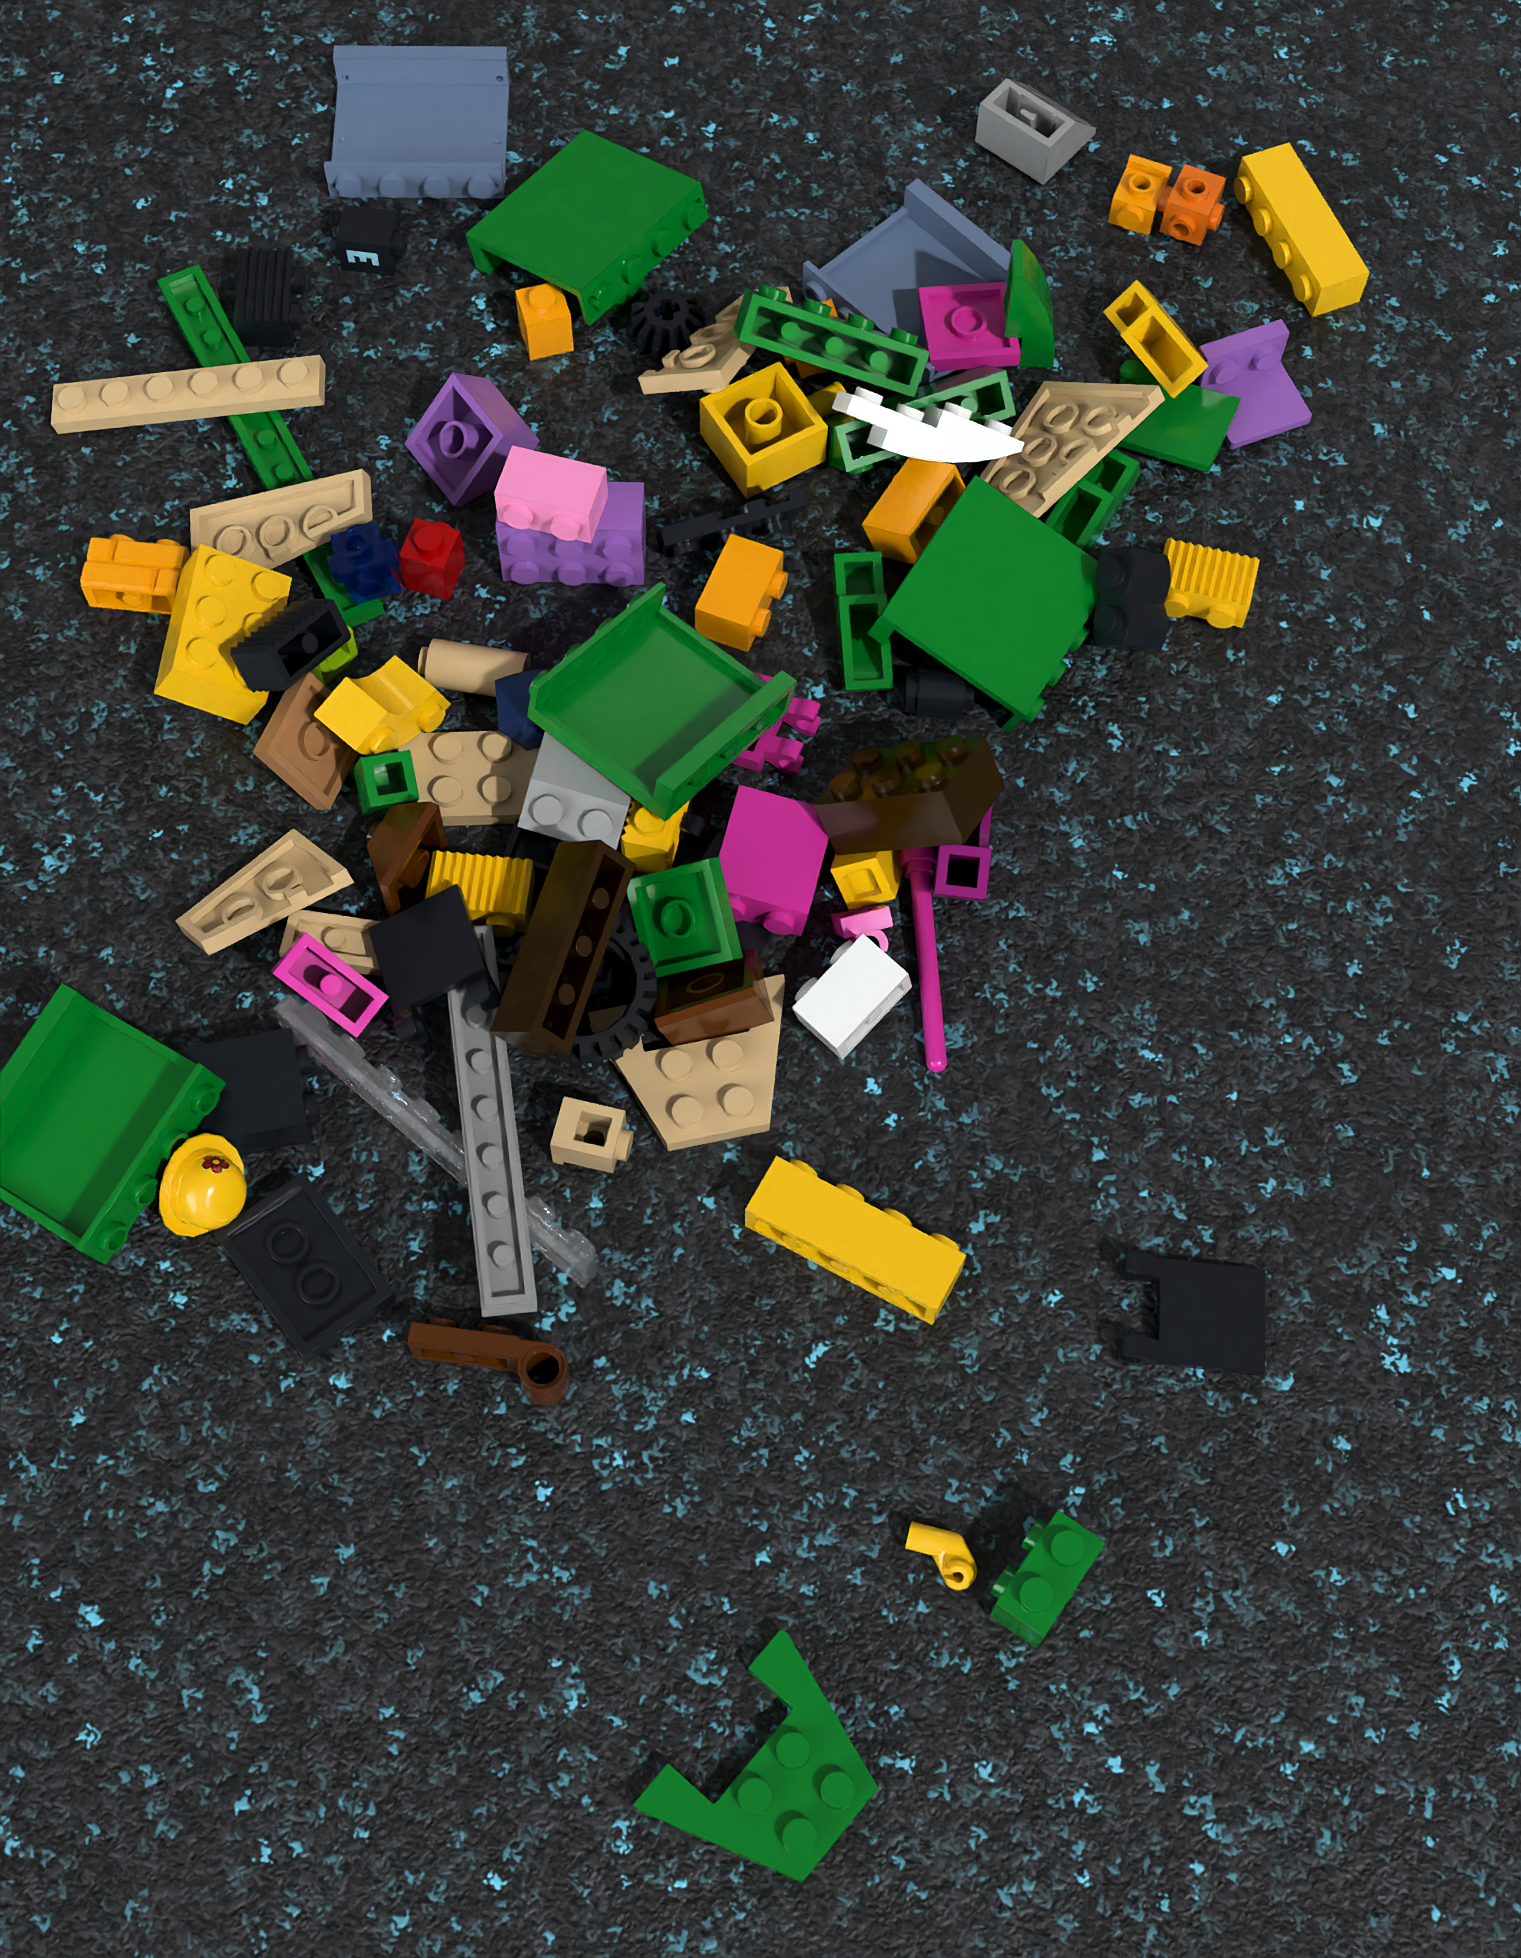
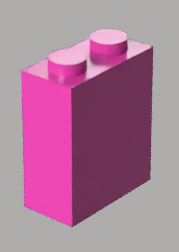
[719,784,829,936]

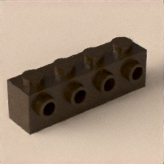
[489,839,636,1055]

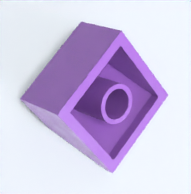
[404,372,540,507]

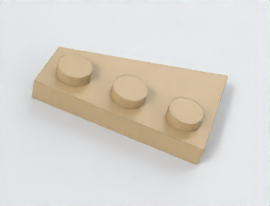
[175,828,354,955]

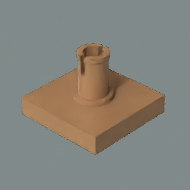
[253,672,359,810]

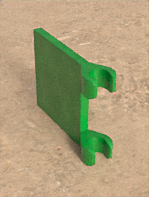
[1114,360,1241,473]

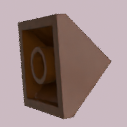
[654,947,775,1046]

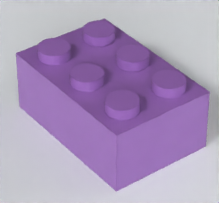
[495,481,647,587]

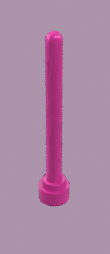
[897,846,947,1073]

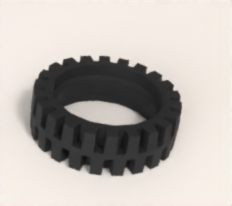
[503,919,657,1069]

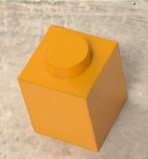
[515,283,574,361]

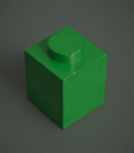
[353,750,420,816]

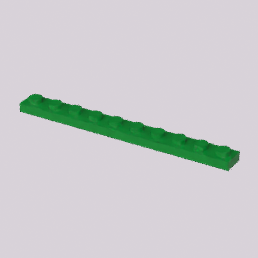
[157,264,385,628]

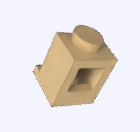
[550,1096,634,1173]

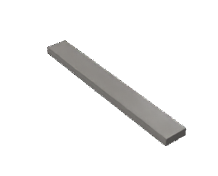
[447,924,537,1317]

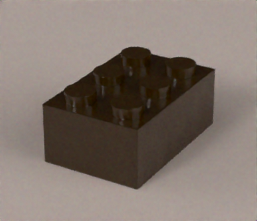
[814,735,1005,855]

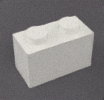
[792,934,912,1060]

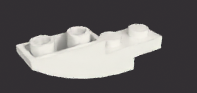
[832,387,1025,463]

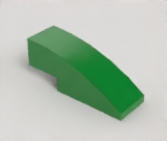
[1003,239,1055,368]
[1045,449,1140,553]
[831,551,894,692]

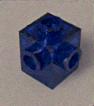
[328,521,402,605]

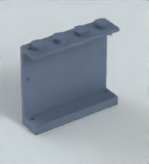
[324,46,510,199]

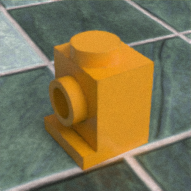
[1108,154,1172,236]

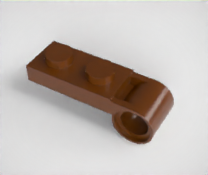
[407,1318,570,1405]

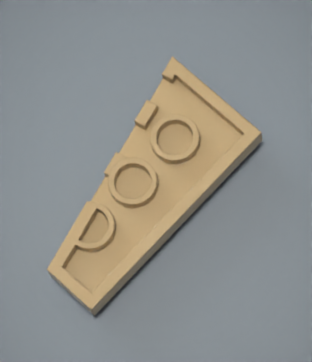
[190,469,373,570]

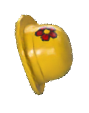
[159,1133,247,1237]

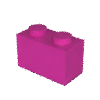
[271,931,389,1038]

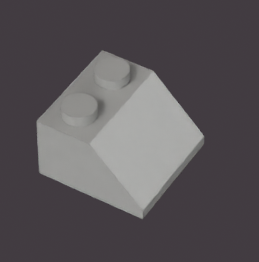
[517,731,632,850]

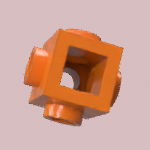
[1157,164,1226,246]

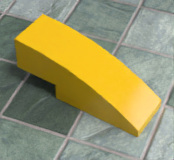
[1103,280,1209,399]

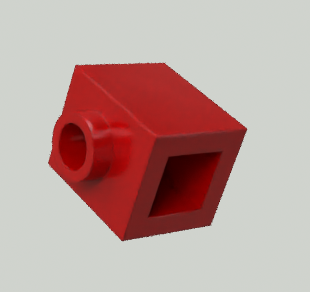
[398,518,466,600]

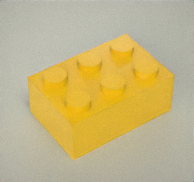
[154,543,292,725]

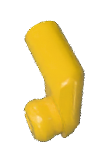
[905,1521,977,1590]

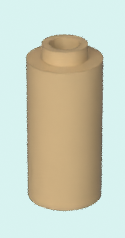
[418,638,531,697]

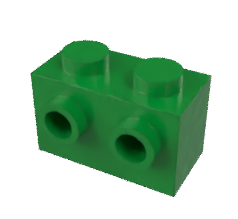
[989,1510,1106,1648]

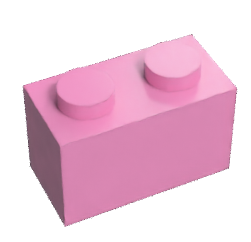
[494,445,608,543]

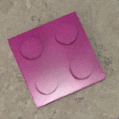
[917,281,1021,371]

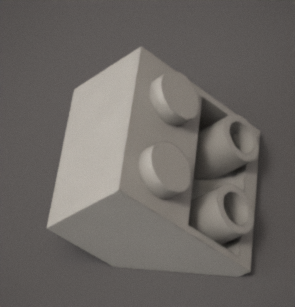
[975,78,1096,185]

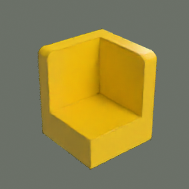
[830,850,903,910]

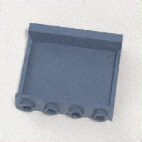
[802,178,1010,387]

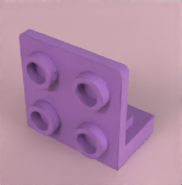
[1192,319,1312,449]

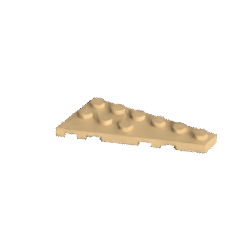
[980,381,1165,518]

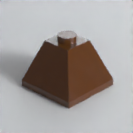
[366,801,449,917]

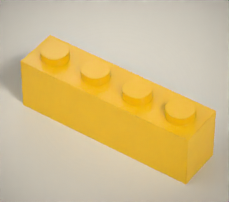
[1233,143,1370,317]
[745,1156,966,1325]

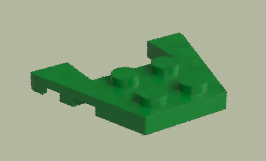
[633,1628,878,1883]

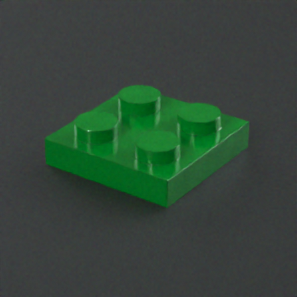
[627,857,743,978]

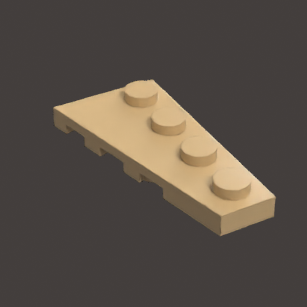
[638,286,793,394]

